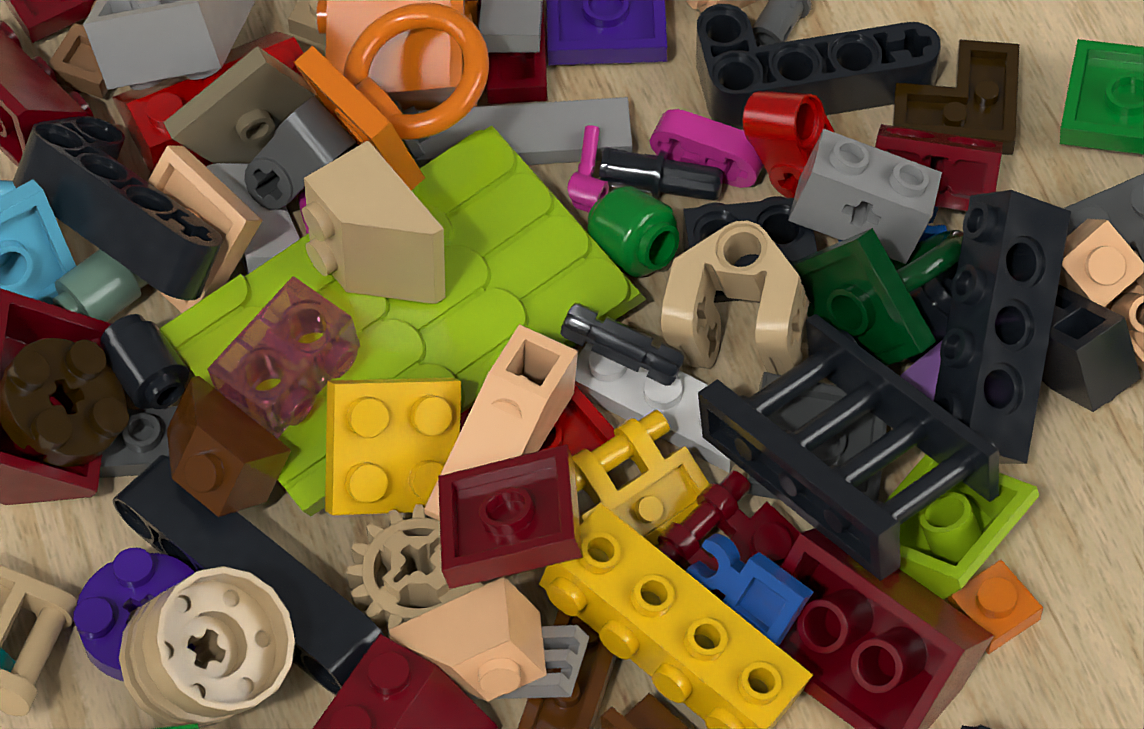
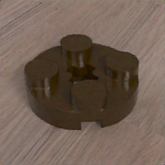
[0,338,129,467]

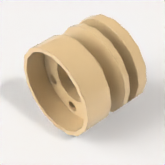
[119,567,295,728]

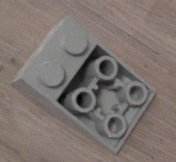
[83,0,256,90]

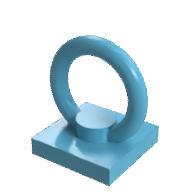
[0,179,76,305]

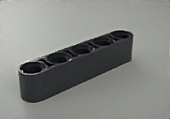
[113,455,385,695]

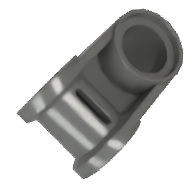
[244,96,357,210]

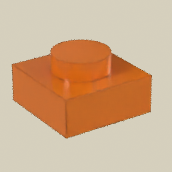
[947,560,1043,655]

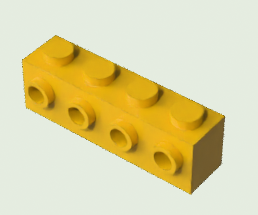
[539,503,813,729]

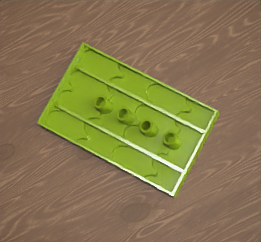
[160,125,647,516]

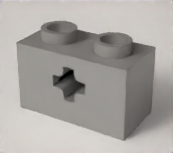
[788,129,942,264]

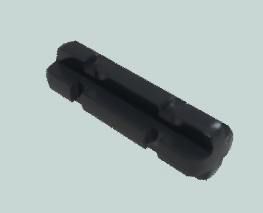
[560,303,685,386]

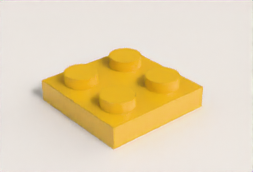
[325,378,461,515]

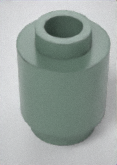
[53,249,148,322]

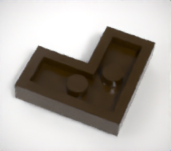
[892,39,1019,155]

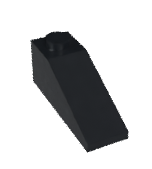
[1042,284,1141,412]

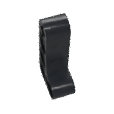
[696,4,941,130]
[13,116,223,300]

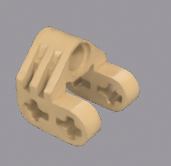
[661,221,809,375]

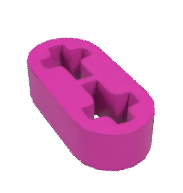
[649,109,764,188]

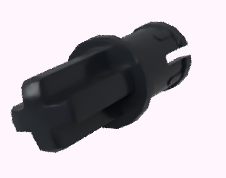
[599,147,723,201]

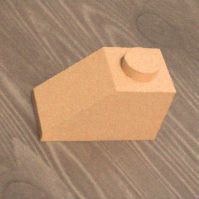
[389,577,546,702]

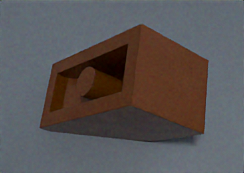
[167,376,292,517]

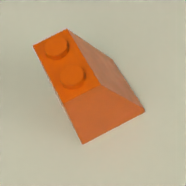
[317,0,479,110]

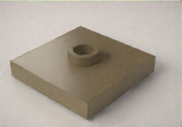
[164,46,316,164]

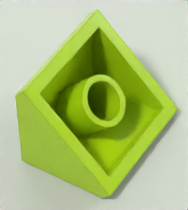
[884,454,1040,600]

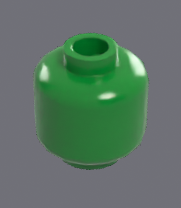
[587,186,680,277]

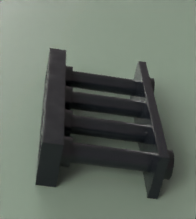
[698,313,999,581]

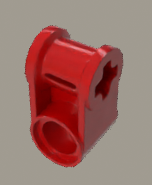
[743,91,835,198]

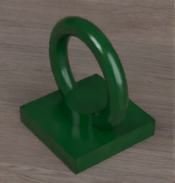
[790,228,964,366]

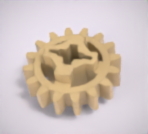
[347,504,493,638]

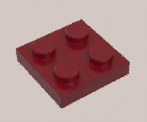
[438,444,582,589]

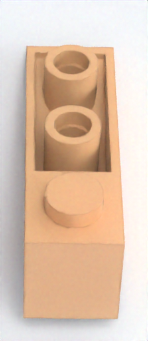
[1059,219,1144,371]
[424,324,578,521]

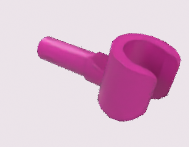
[567,125,609,213]

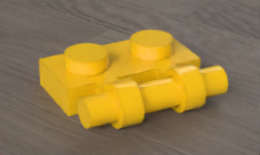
[572,410,709,546]

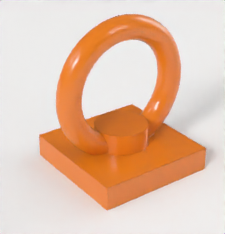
[294,3,489,191]

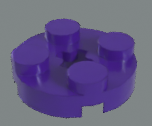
[73,547,196,681]

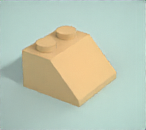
[302,141,445,304]

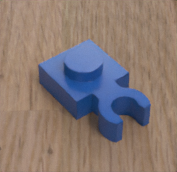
[686,533,813,646]

